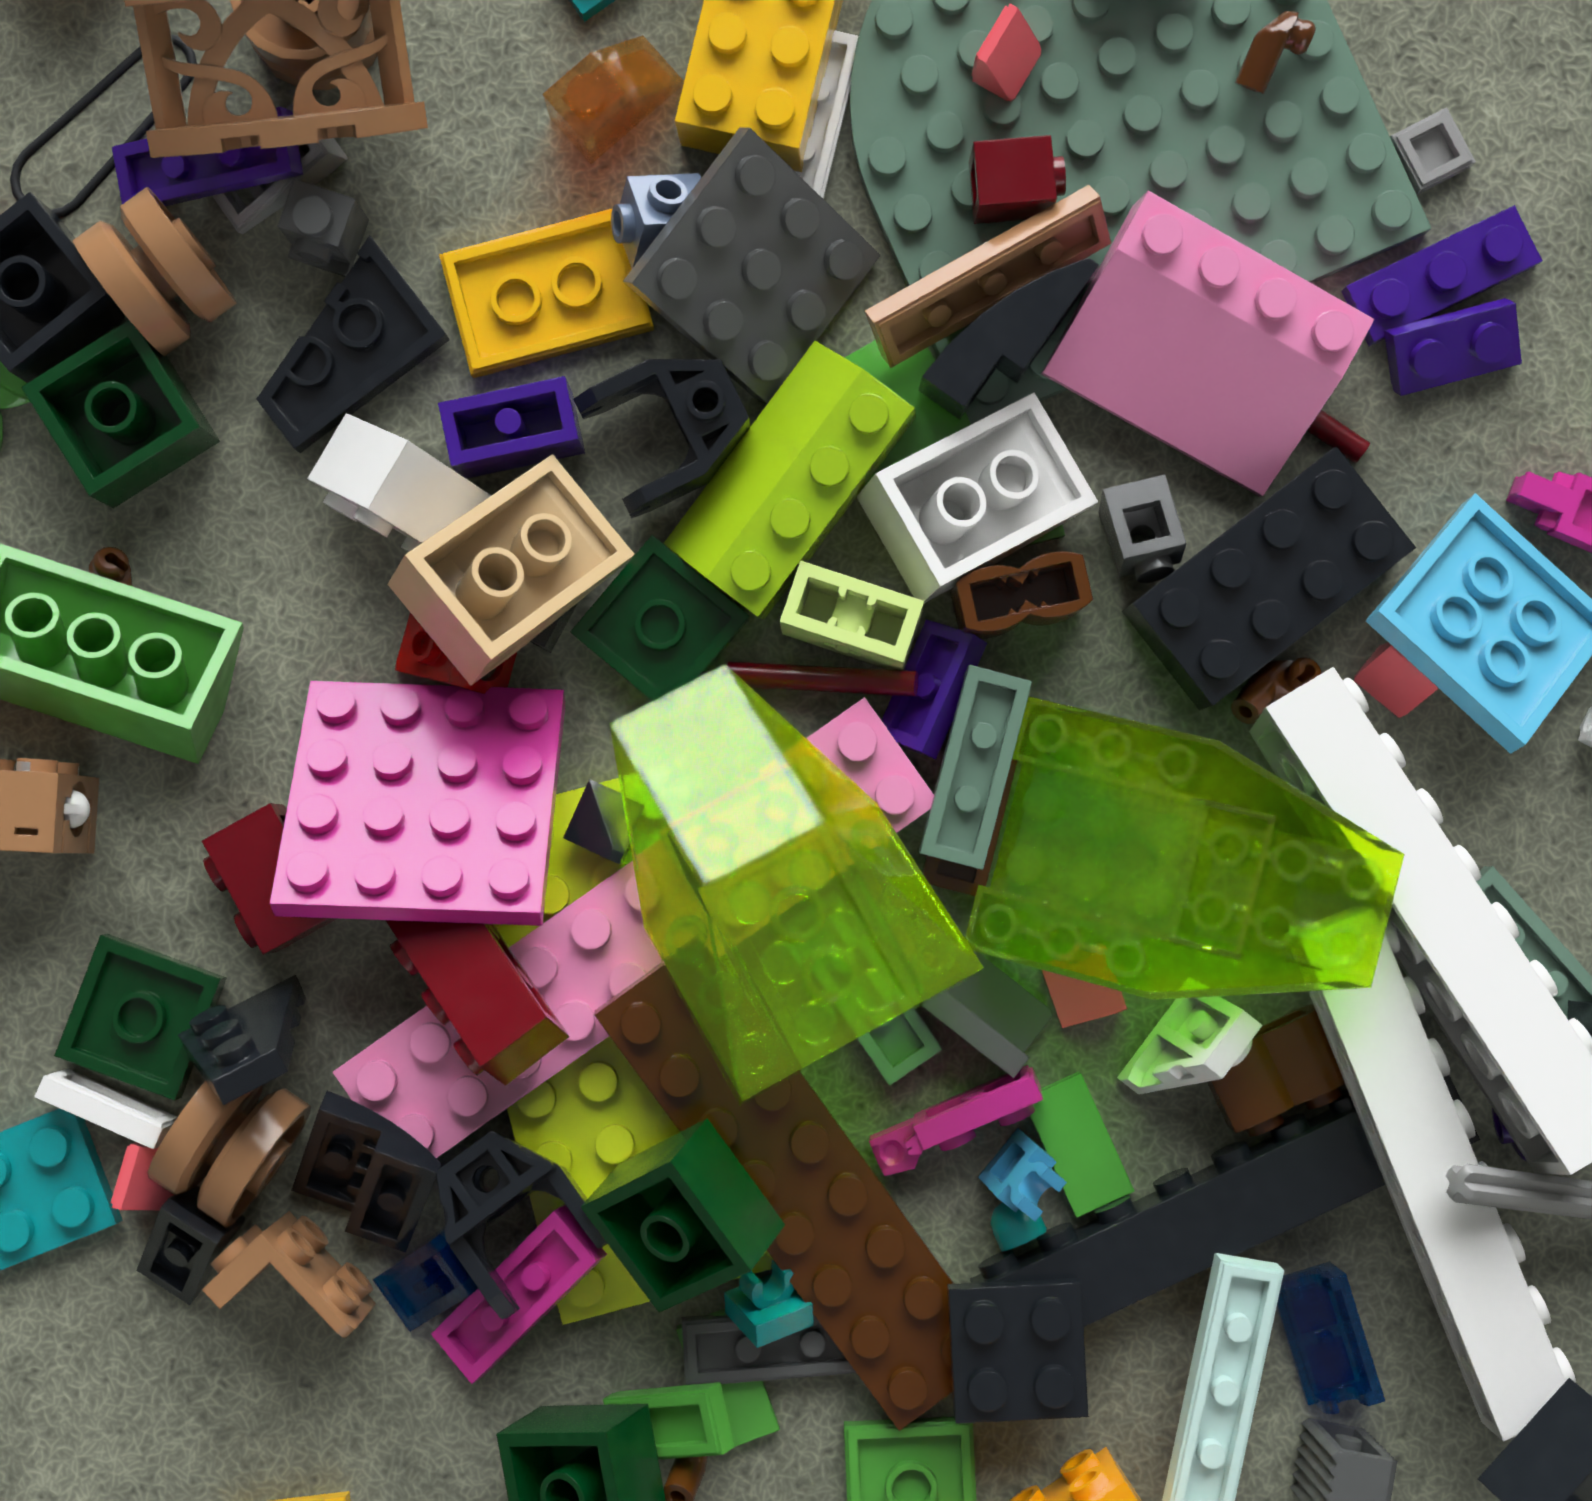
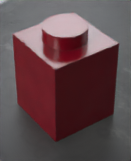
[968,135,1066,224]

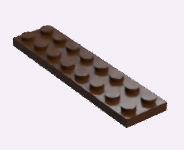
[594,934,955,1431]

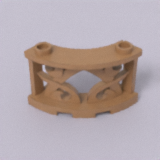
[124,0,428,158]

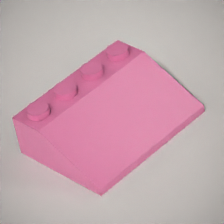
[1041,190,1375,497]

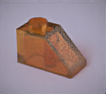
[542,35,684,164]

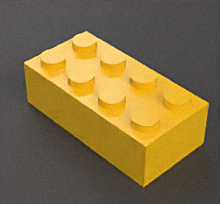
[675,0,843,172]

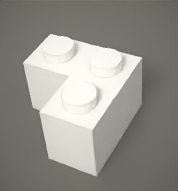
[307,413,491,552]

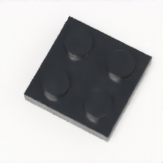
[947,1278,1089,1424]

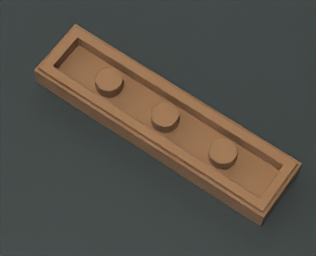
[865,185,1111,368]

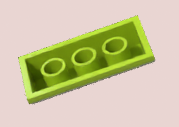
[663,341,916,619]

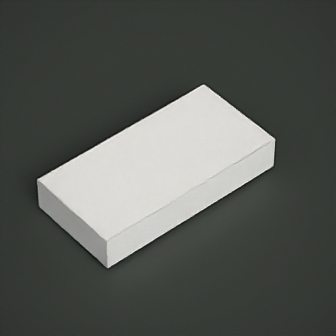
[34,1069,177,1149]

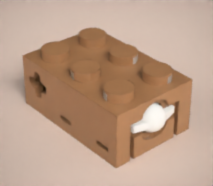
[0,758,99,854]

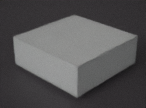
[1390,107,1476,195]

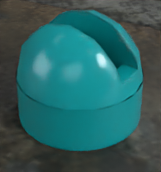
[990,1202,1048,1252]

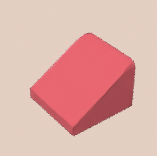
[971,4,1041,102]
[1354,642,1439,718]
[1040,947,1127,1028]
[110,1142,174,1211]

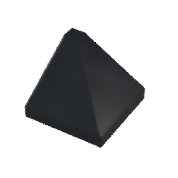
[563,779,649,864]

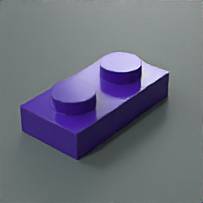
[1384,298,1522,396]
[881,619,987,760]

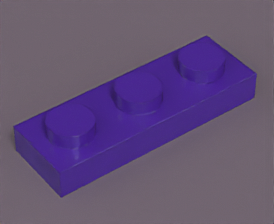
[112,107,303,206]
[1341,205,1543,346]

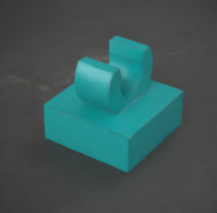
[724,1260,814,1348]

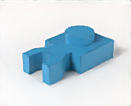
[978,1128,1067,1222]

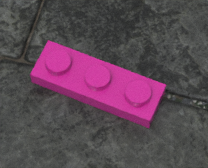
[431,1205,607,1384]

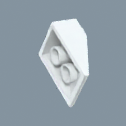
[856,392,1098,603]

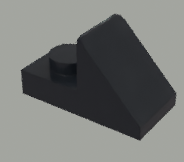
[136,1186,245,1305]

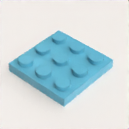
[1366,493,1592,754]

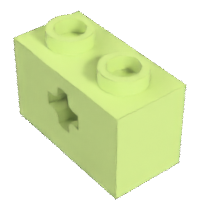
[780,561,924,670]

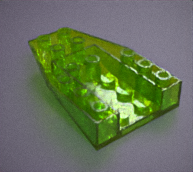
[609,664,984,1106]
[962,696,1405,1000]

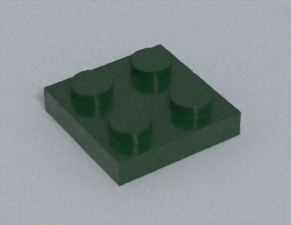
[570,535,750,715]
[54,934,227,1101]

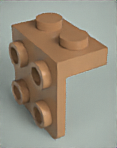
[202,1211,376,1338]

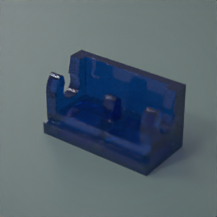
[1277,1261,1385,1414]

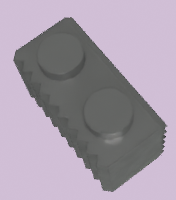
[1290,1418,1398,1501]

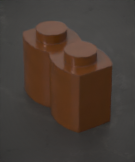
[950,551,1093,639]
[1207,1004,1345,1137]

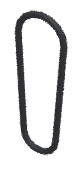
[10,35,197,218]

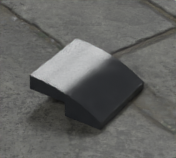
[291,1090,441,1253]

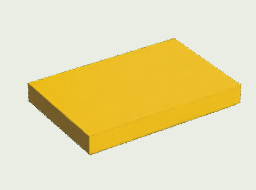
[439,208,654,378]

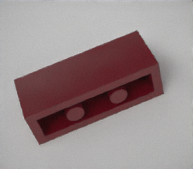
[385,920,570,1086]

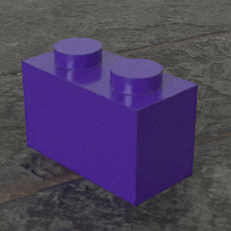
[438,376,585,479]

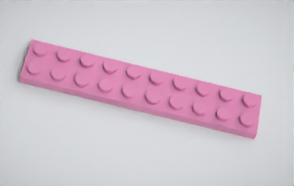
[333,697,934,1158]

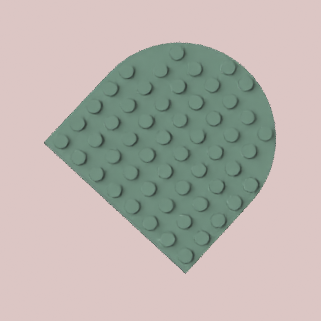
[850,0,1431,424]

